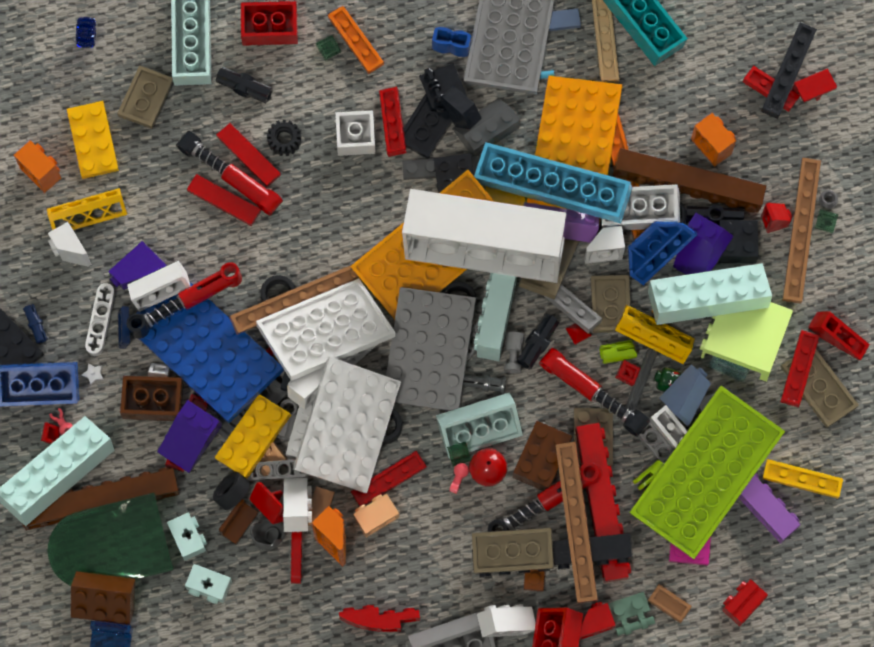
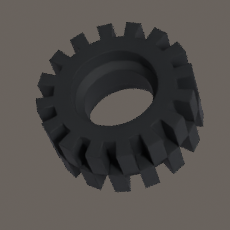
[267,120,301,156]

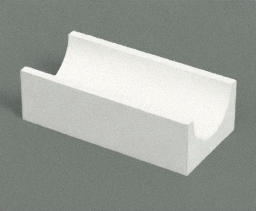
[402,189,566,283]

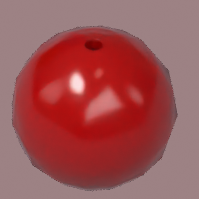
[469,448,508,487]

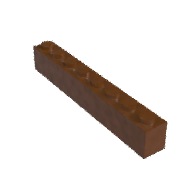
[612,148,767,213]
[22,467,180,531]

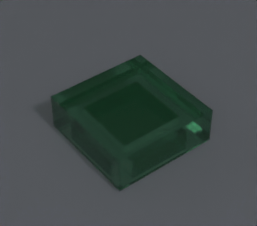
[316,35,341,60]
[815,209,838,233]
[447,442,471,466]

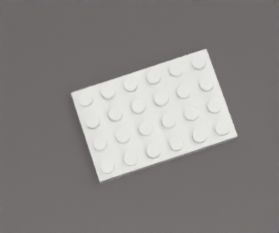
[256,278,395,381]
[293,357,401,493]

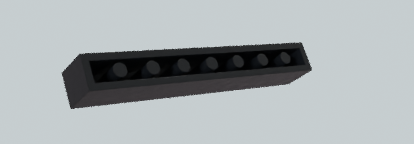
[472,533,634,578]

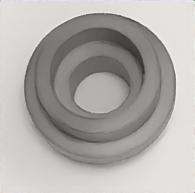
[819,190,838,209]

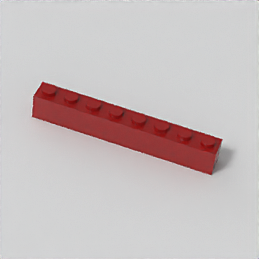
[575,423,631,583]

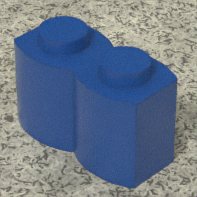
[432,27,471,57]

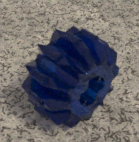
[76,17,97,48]

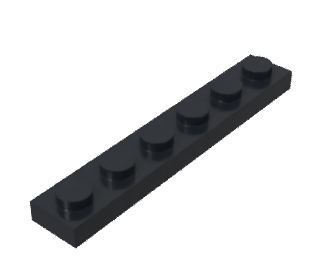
[761,22,817,119]

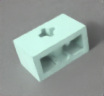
[167,512,207,561]
[185,564,232,604]

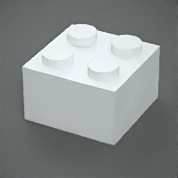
[335,111,375,156]

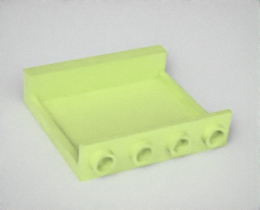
[700,302,793,382]

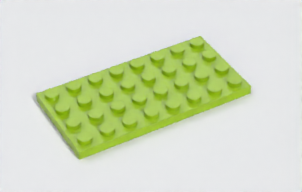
[629,386,785,560]

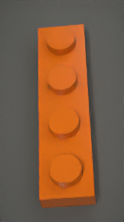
[328,6,384,74]

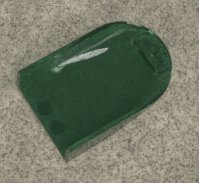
[48,492,175,586]

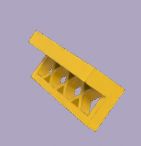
[47,188,127,230]
[615,305,695,364]

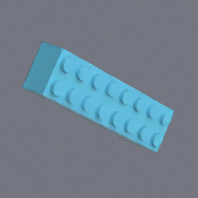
[474,142,632,224]

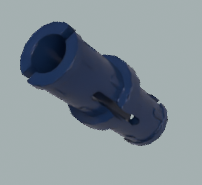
[23,304,48,344]

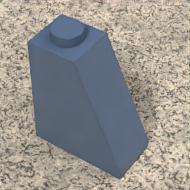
[659,364,711,426]

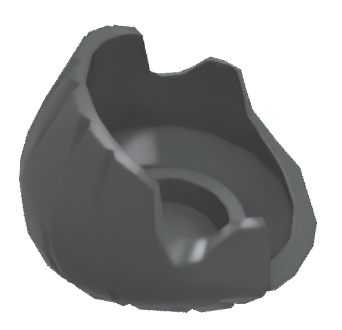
[250,519,285,550]

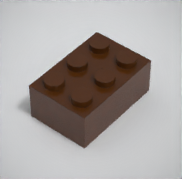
[120,376,184,421]
[512,421,572,491]
[71,571,135,625]

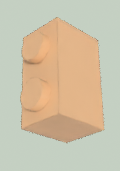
[353,494,399,538]

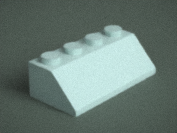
[436,393,523,459]

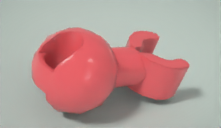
[49,408,73,435]
[450,463,469,494]

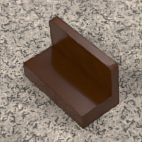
[219,499,259,545]

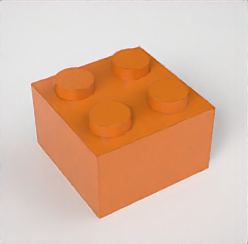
[691,113,736,167]
[14,140,61,193]

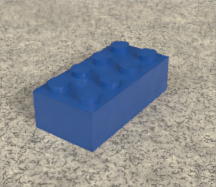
[0,362,80,406]

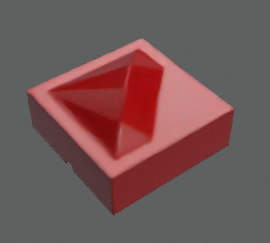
[615,360,640,386]

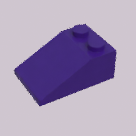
[673,213,733,275]
[157,400,223,473]

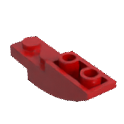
[339,605,420,632]

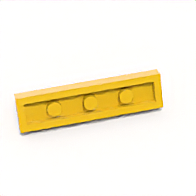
[762,459,843,499]

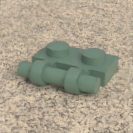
[608,592,655,636]

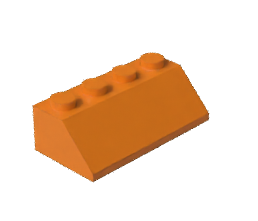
[312,506,346,567]

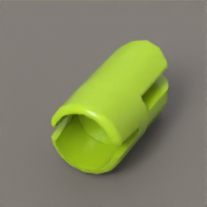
[599,340,637,364]
[632,460,664,494]

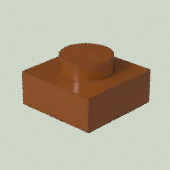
[524,570,545,592]

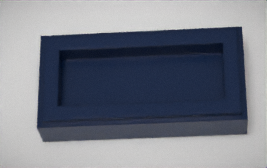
[118,306,130,349]

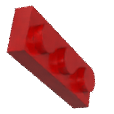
[743,66,800,112]

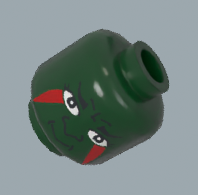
[654,367,681,392]

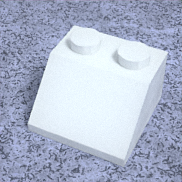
[48,222,91,267]
[584,224,625,264]

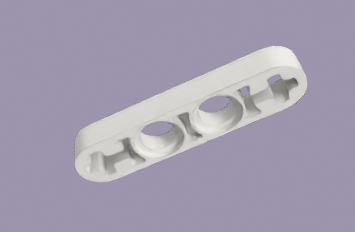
[85,283,115,356]

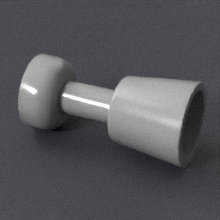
[504,332,524,373]

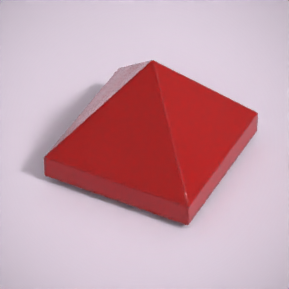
[565,323,592,345]
[41,422,60,444]

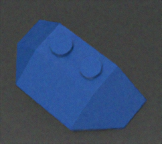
[628,221,697,285]

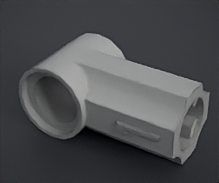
[276,399,298,440]

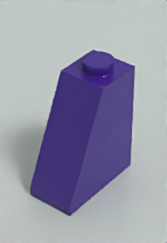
[108,241,167,290]

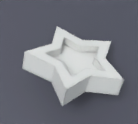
[82,363,104,385]

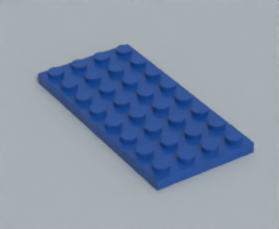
[135,282,284,423]

